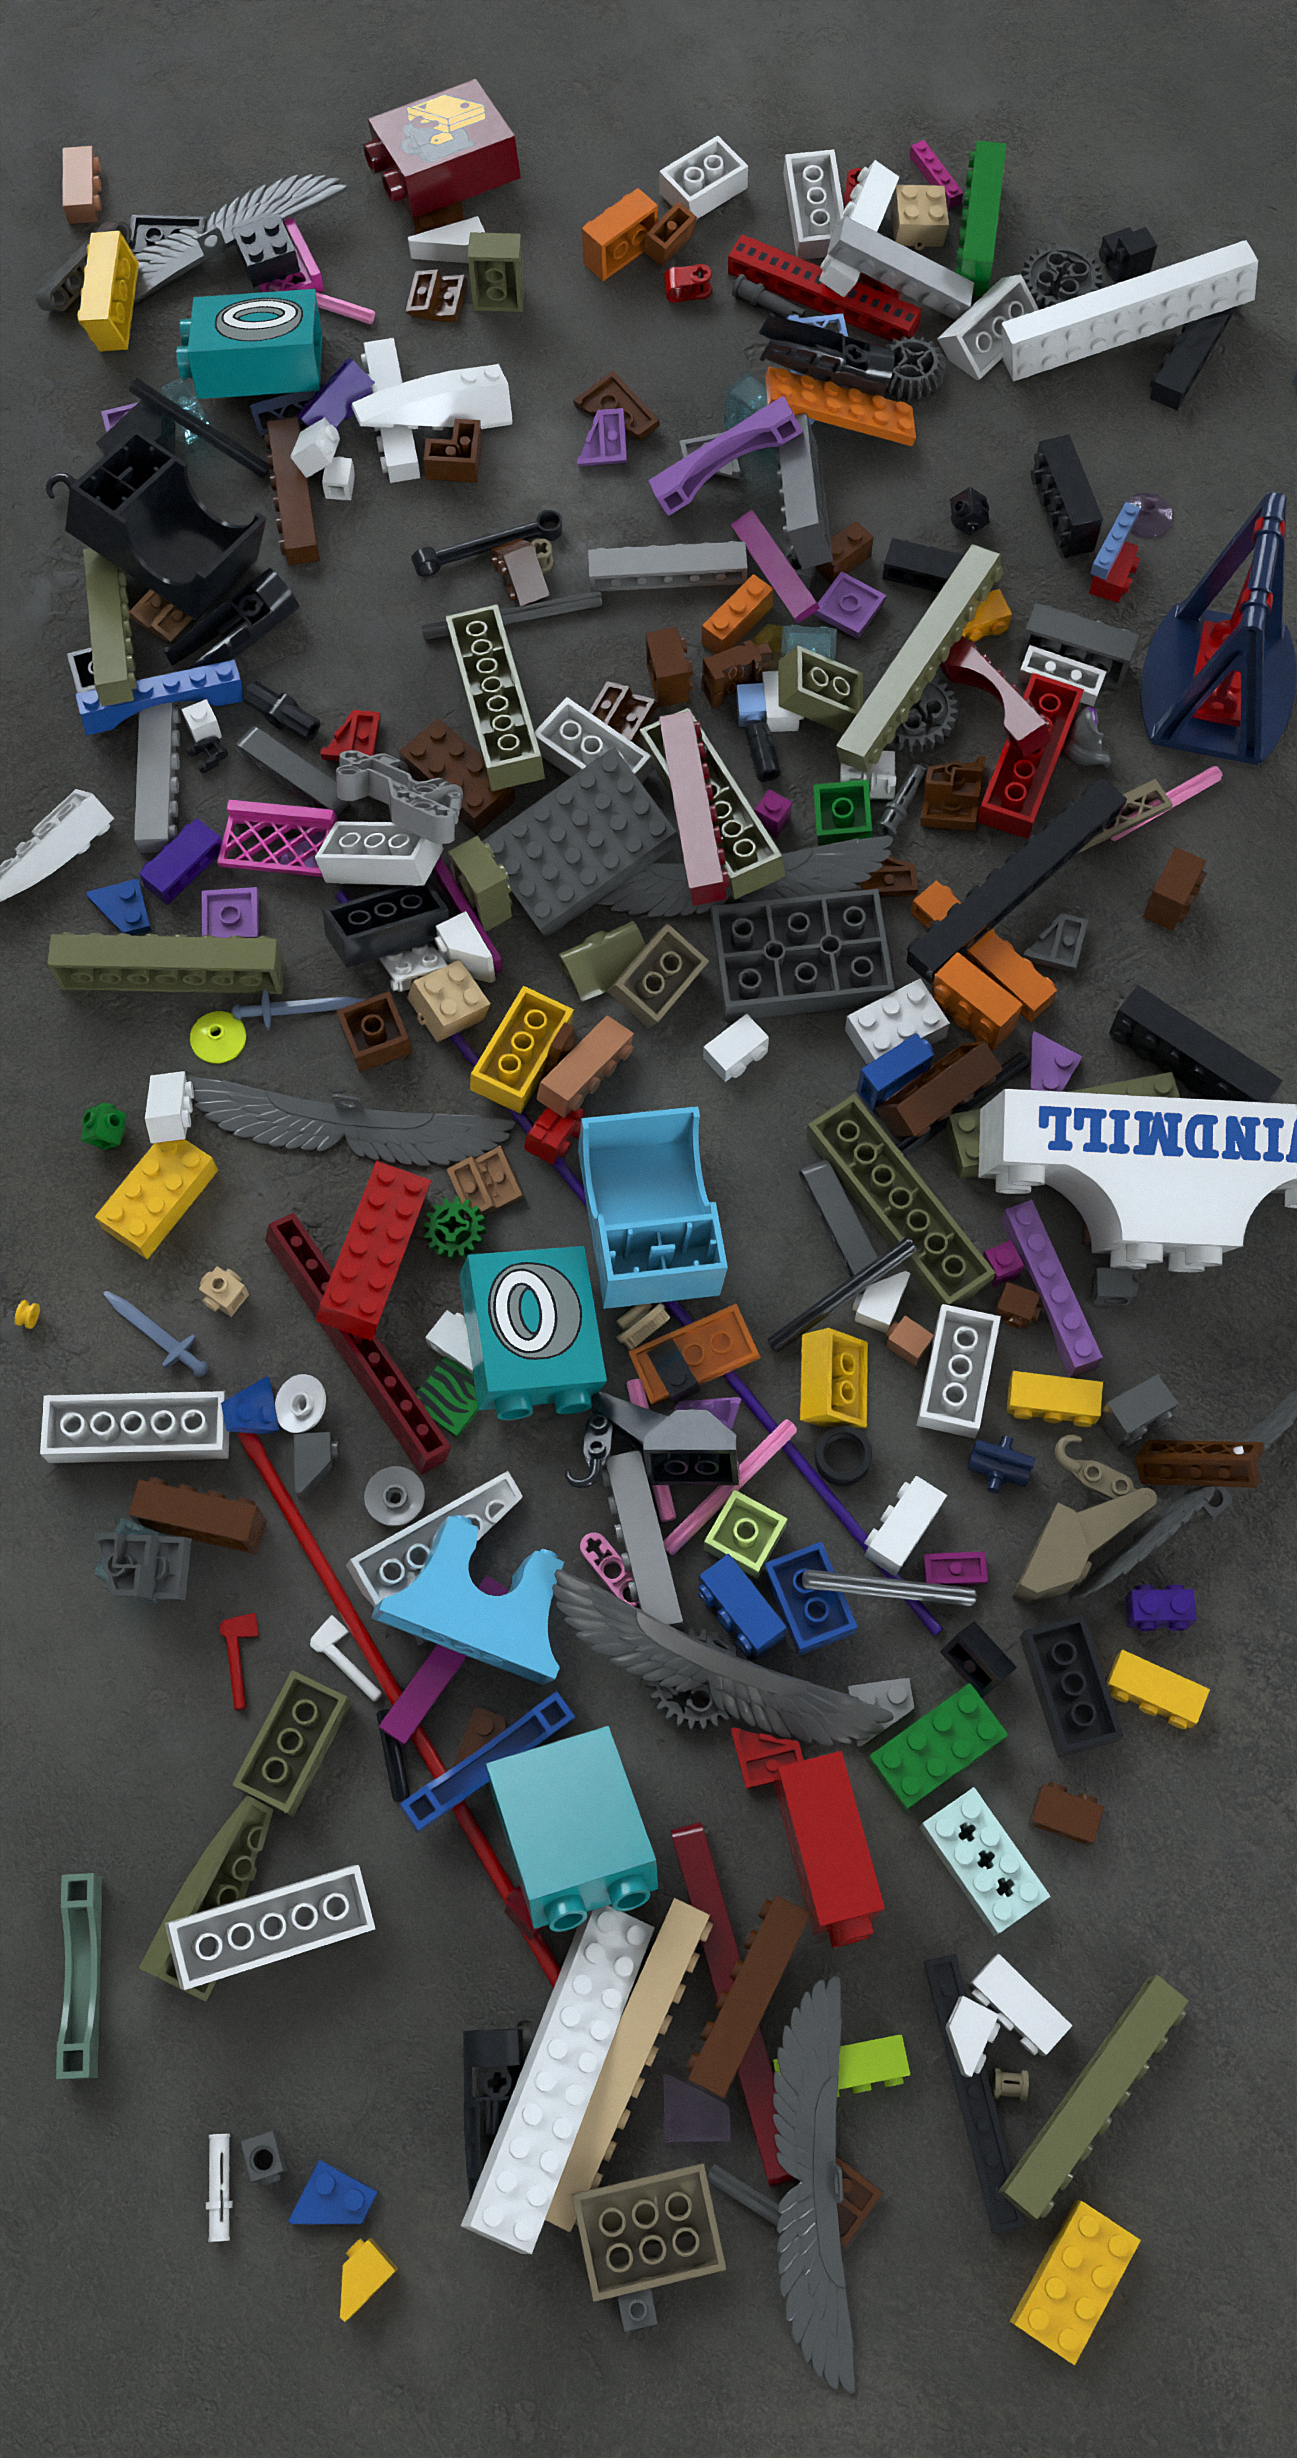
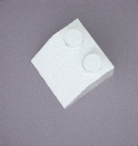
[434,911,496,983]

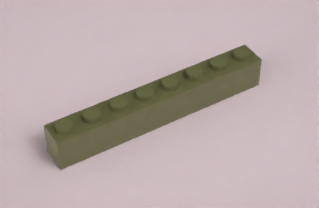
[83,548,137,706]
[998,1975,1189,2220]

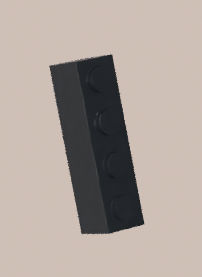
[882,538,964,593]

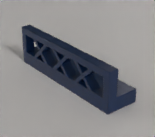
[249,383,325,436]

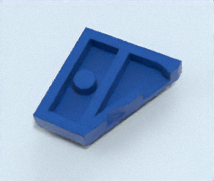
[86,879,152,936]
[221,1377,280,1435]
[288,2160,378,2224]

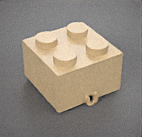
[890,185,949,250]
[407,960,490,1042]

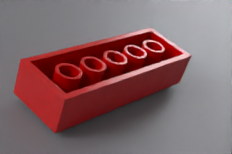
[977,673,1084,839]
[316,1161,431,1341]

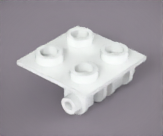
[840,751,896,800]
[379,942,447,992]

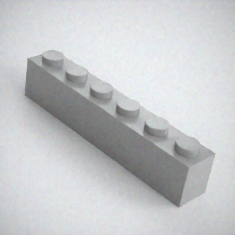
[827,216,974,320]
[588,541,747,592]
[134,702,181,853]
[601,1450,683,1631]

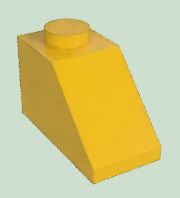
[340,2238,398,2322]

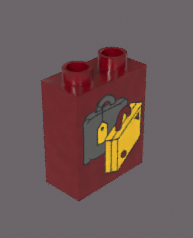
[363,79,521,219]

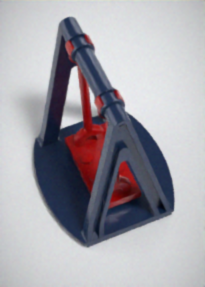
[1140,492,1297,765]

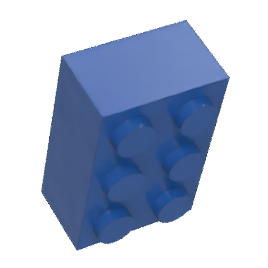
[763,1541,858,1656]
[698,1553,787,1661]

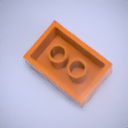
[582,188,658,281]
[931,952,1023,1051]

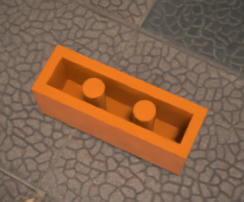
[701,574,774,654]

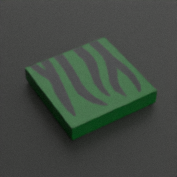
[416,1356,479,1438]

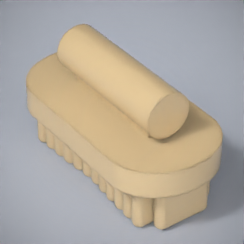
[616,1302,670,1350]

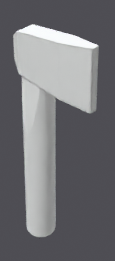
[310,1615,382,1702]

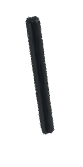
[129,378,269,477]
[895,1052,1030,1158]
[768,1237,917,1352]

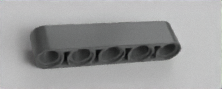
[36,221,132,311]
[234,726,351,817]
[799,1159,886,1294]

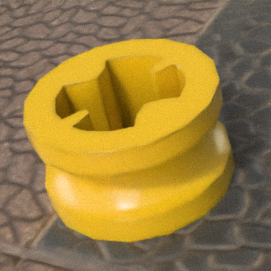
[14,1300,40,1329]

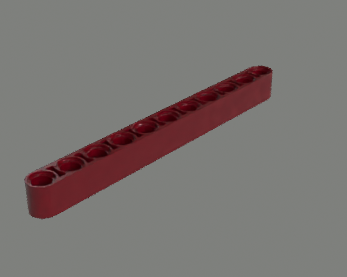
[670,1821,796,2187]

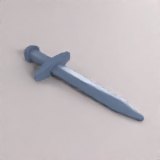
[232,990,365,1030]
[104,1291,208,1377]

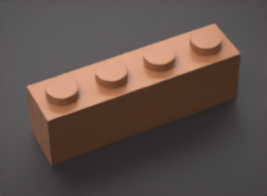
[537,1016,634,1118]

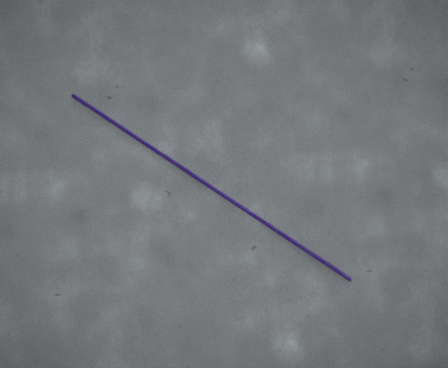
[335,890,943,1636]

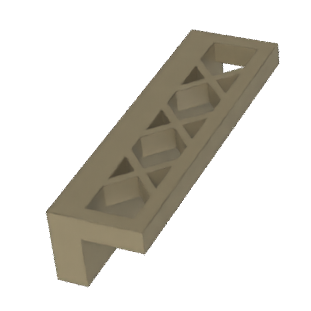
[1077,779,1173,854]

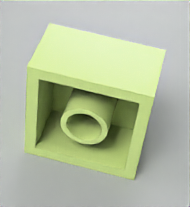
[704,1490,788,1579]

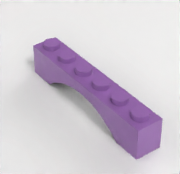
[648,396,803,516]
[1001,1200,1103,1378]

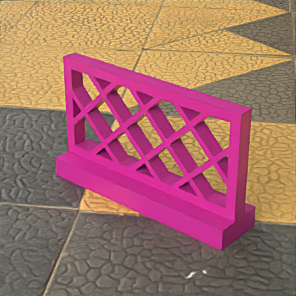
[258,217,324,293]
[217,800,339,877]

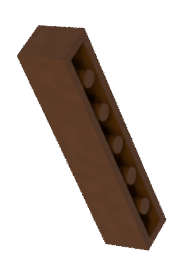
[264,417,320,565]
[685,1895,811,2098]

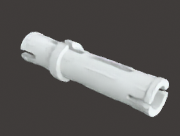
[206,2134,233,2242]

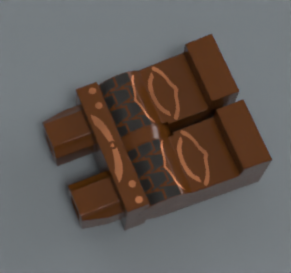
[701,639,773,709]

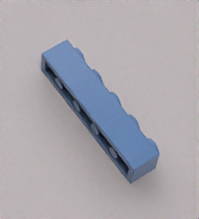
[1090,502,1141,580]

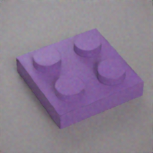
[813,571,886,639]
[202,887,259,938]

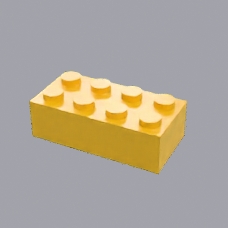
[77,231,139,352]
[470,986,574,1114]
[95,1139,219,1259]
[1009,2199,1141,2365]

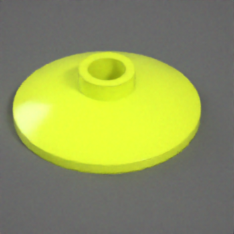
[190,1011,246,1064]

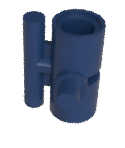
[967,1436,1036,1494]

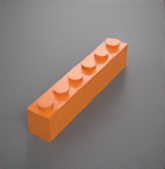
[911,880,1057,1023]

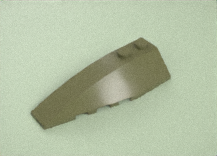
[138,1795,273,2002]

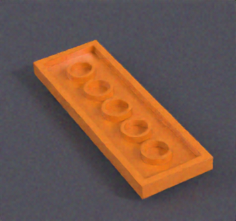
[765,366,916,446]

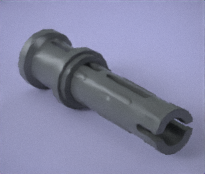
[732,274,806,318]
[873,764,927,839]

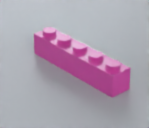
[910,140,963,210]

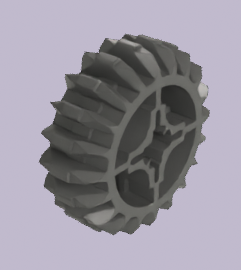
[885,335,946,402]

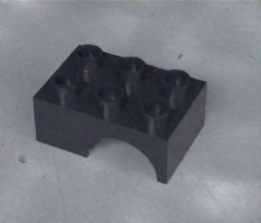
[65,428,267,621]

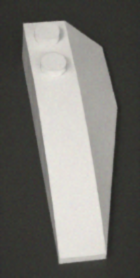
[351,364,513,430]
[0,789,114,902]
[346,1471,523,1608]

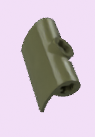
[557,921,646,1003]

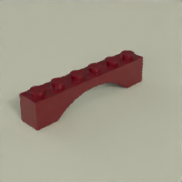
[938,636,1051,758]

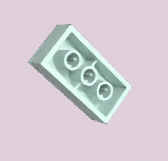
[919,1787,1051,1936]

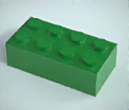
[866,1683,1008,1813]

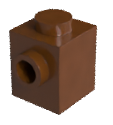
[994,1282,1042,1329]

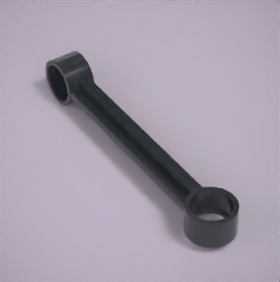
[411,510,562,577]

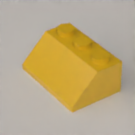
[800,1328,868,1428]

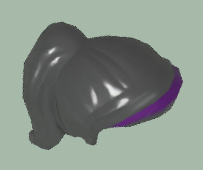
[1063,707,1111,768]

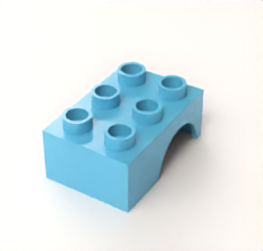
[578,1106,728,1309]

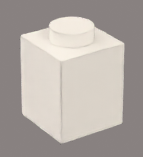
[322,456,355,500]
[182,699,222,743]

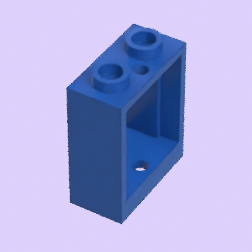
[856,1033,934,1112]

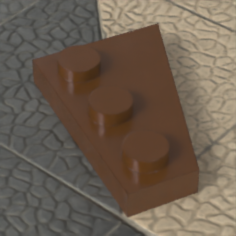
[573,370,660,441]

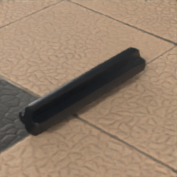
[376,1709,410,1802]

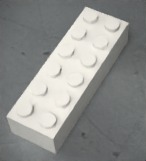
[40,1391,229,1463]
[164,1865,375,1990]

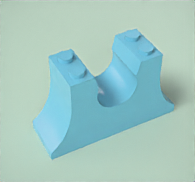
[371,1515,564,1686]

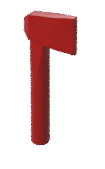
[219,1612,259,1711]

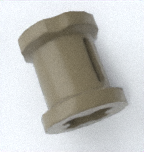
[531,539,554,574]
[992,2068,1029,2102]

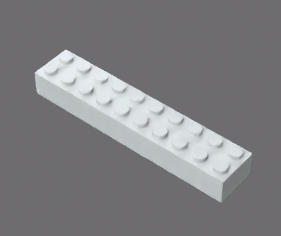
[1002,240,1258,381]
[461,1905,655,2254]

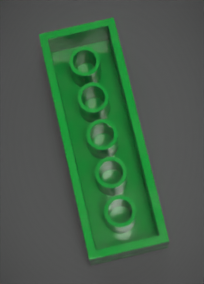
[955,141,1006,297]

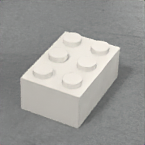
[659,136,748,220]
[845,979,950,1065]

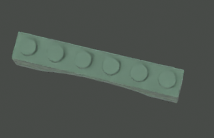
[56,1873,102,2080]

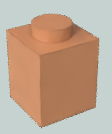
[886,1316,934,1367]

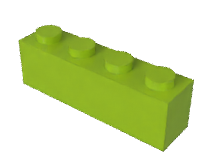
[772,2034,910,2097]

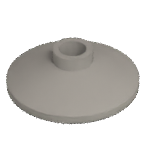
[364,1466,425,1526]

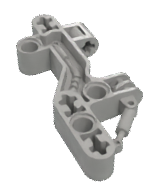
[336,750,463,844]

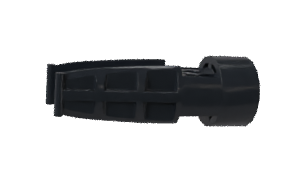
[759,313,895,396]
[163,568,299,669]
[463,2029,523,2208]

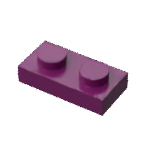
[923,1551,988,1586]

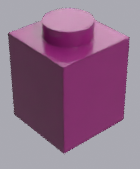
[754,789,792,839]
[983,1240,1024,1288]

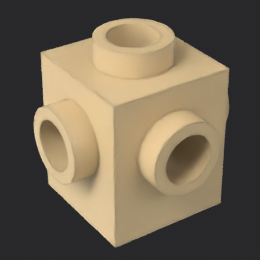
[199,1266,249,1317]

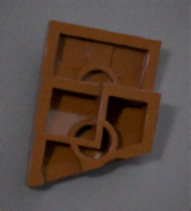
[920,756,985,831]

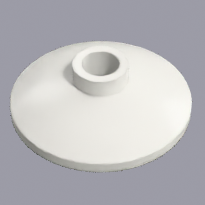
[275,1374,326,1433]

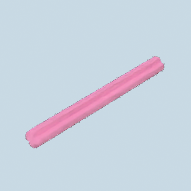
[663,1419,797,1555]

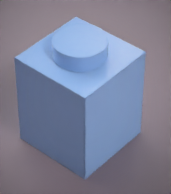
[736,683,766,727]

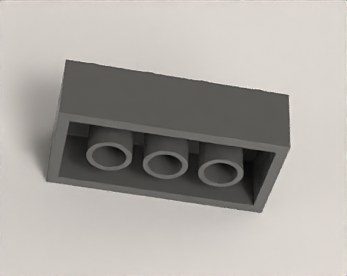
[1019,603,1139,691]

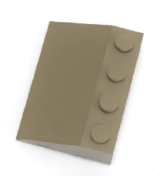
[572,2163,726,2302]

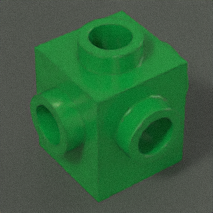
[80,1103,126,1151]

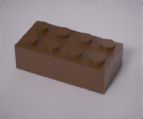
[399,718,516,835]
[875,1041,1003,1138]
[128,1478,267,1555]

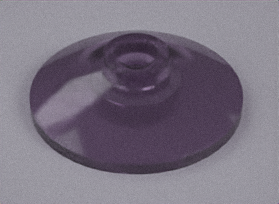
[1121,493,1173,538]

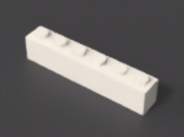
[819,160,899,297]
[361,338,420,483]

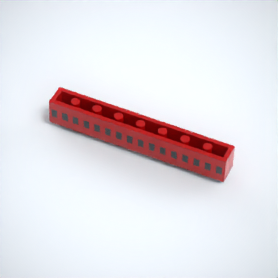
[728,235,922,342]

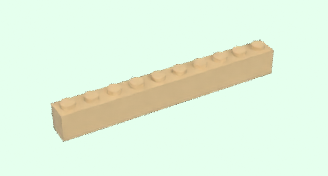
[545,1898,713,2232]

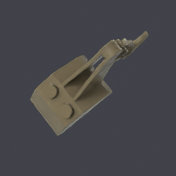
[1012,1435,1157,1605]

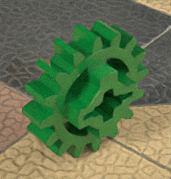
[423,1196,487,1261]

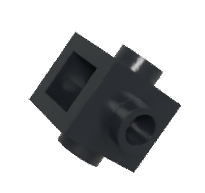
[950,487,990,535]

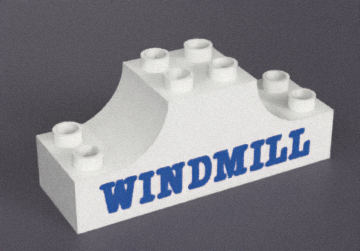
[979,1089,1297,1272]

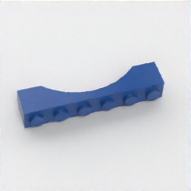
[75,659,244,735]
[399,1692,575,1834]

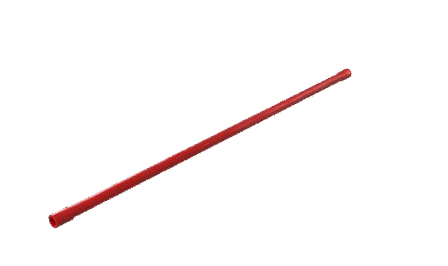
[237,1432,561,1989]

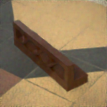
[1135,1440,1264,1488]

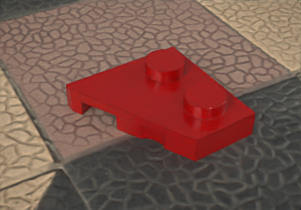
[320,710,381,761]
[730,1728,804,1790]

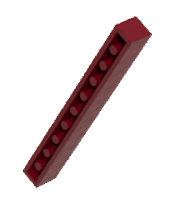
[265,1213,451,1475]

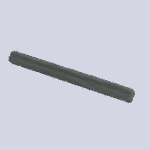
[802,1570,977,1606]

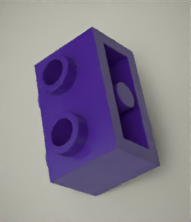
[1125,1585,1196,1631]

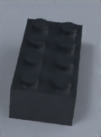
[1030,434,1103,558]
[322,880,449,968]
[1019,1615,1124,1758]

